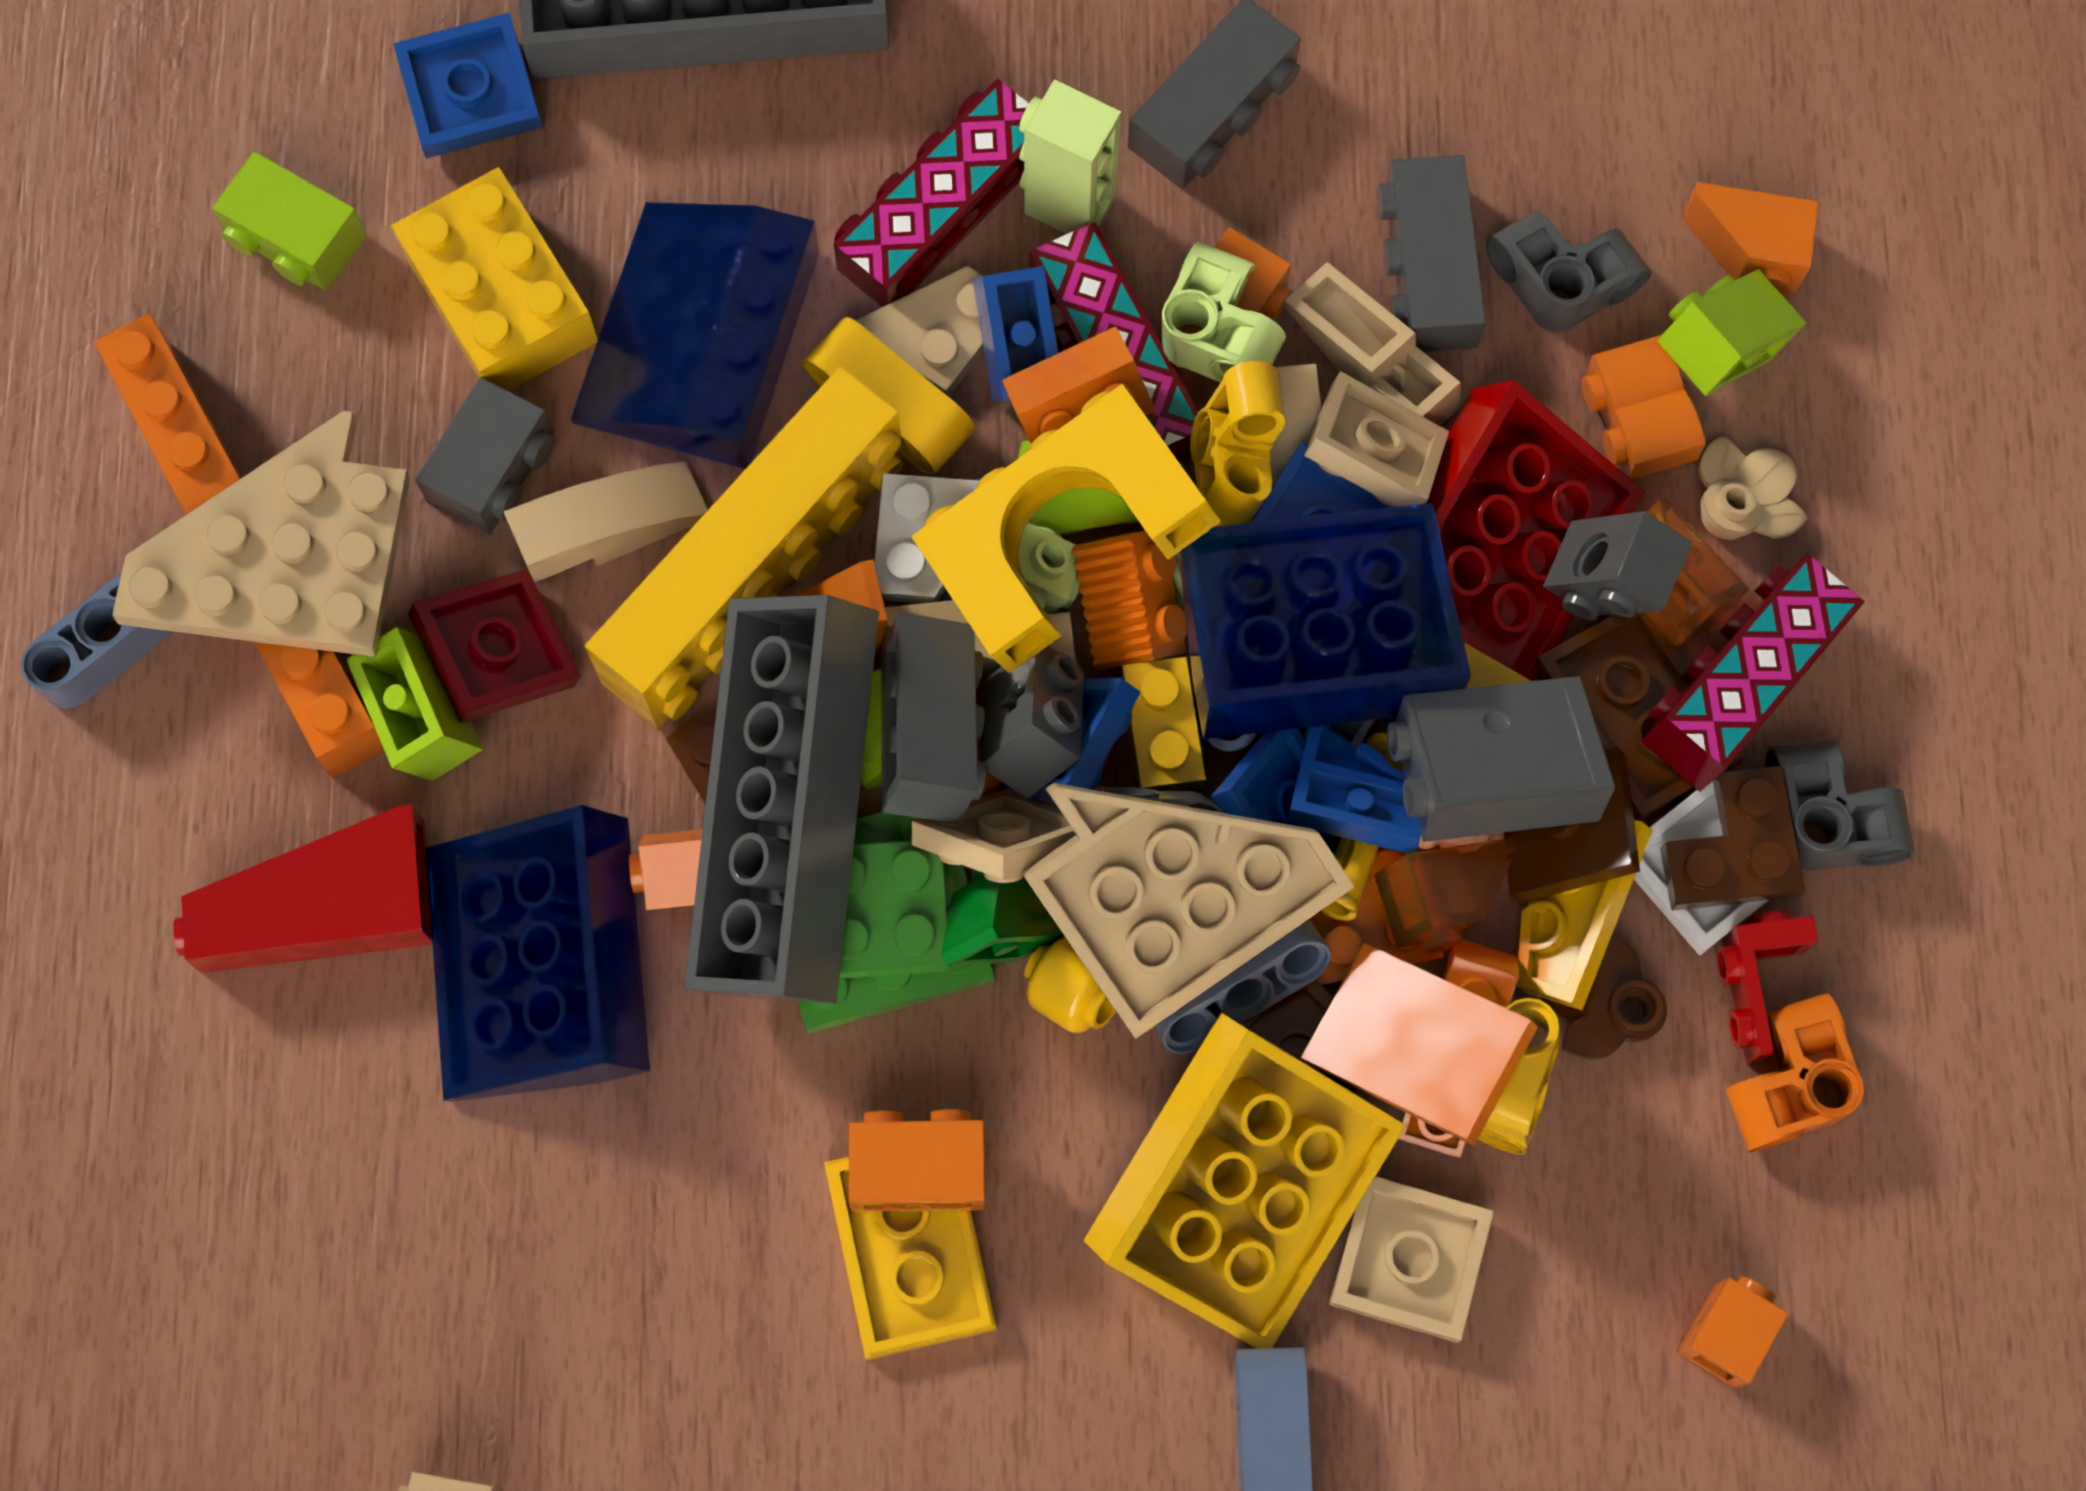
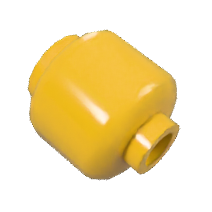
[1024,937,1116,1034]

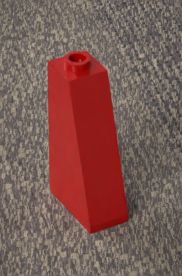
[173,804,434,973]

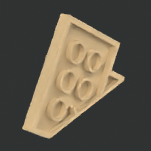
[112,411,410,657]
[1022,783,1354,1039]

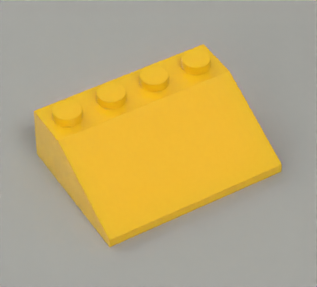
[1083,1012,1406,1348]

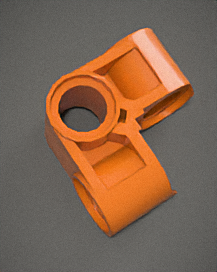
[1726,993,1864,1153]

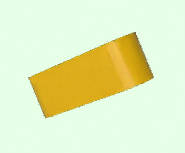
[802,317,976,476]

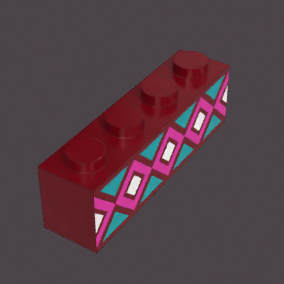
[833,78,1029,307]
[1029,222,1199,462]
[1641,552,1865,792]

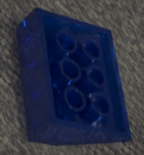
[571,202,820,469]
[1179,503,1471,739]
[426,805,650,1102]

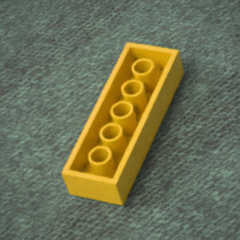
[584,366,903,730]

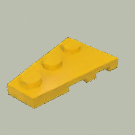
[1516,820,1653,1010]

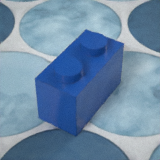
[972,266,1058,401]

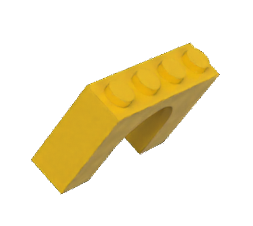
[911,384,1221,674]

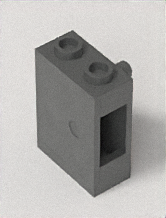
[1387,676,1616,842]

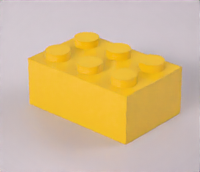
[391,167,599,391]

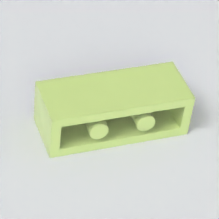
[1019,79,1121,234]

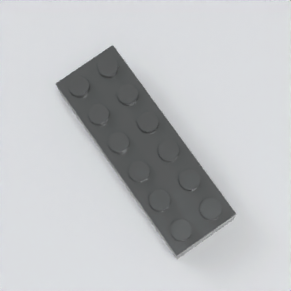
[519,0,889,80]
[684,595,879,1004]

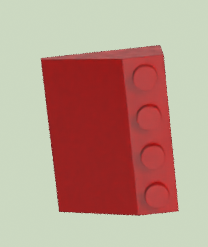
[1357,380,1645,681]

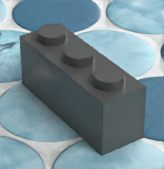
[1128,0,1301,190]
[1377,155,1486,352]
[881,612,986,824]

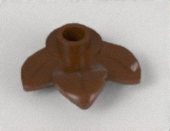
[1542,936,1667,1060]

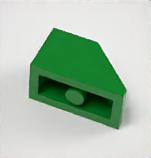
[941,870,1064,967]

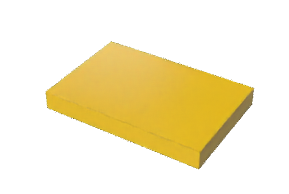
[824,1157,997,1360]

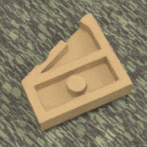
[856,266,984,397]

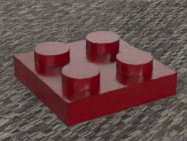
[408,568,581,723]

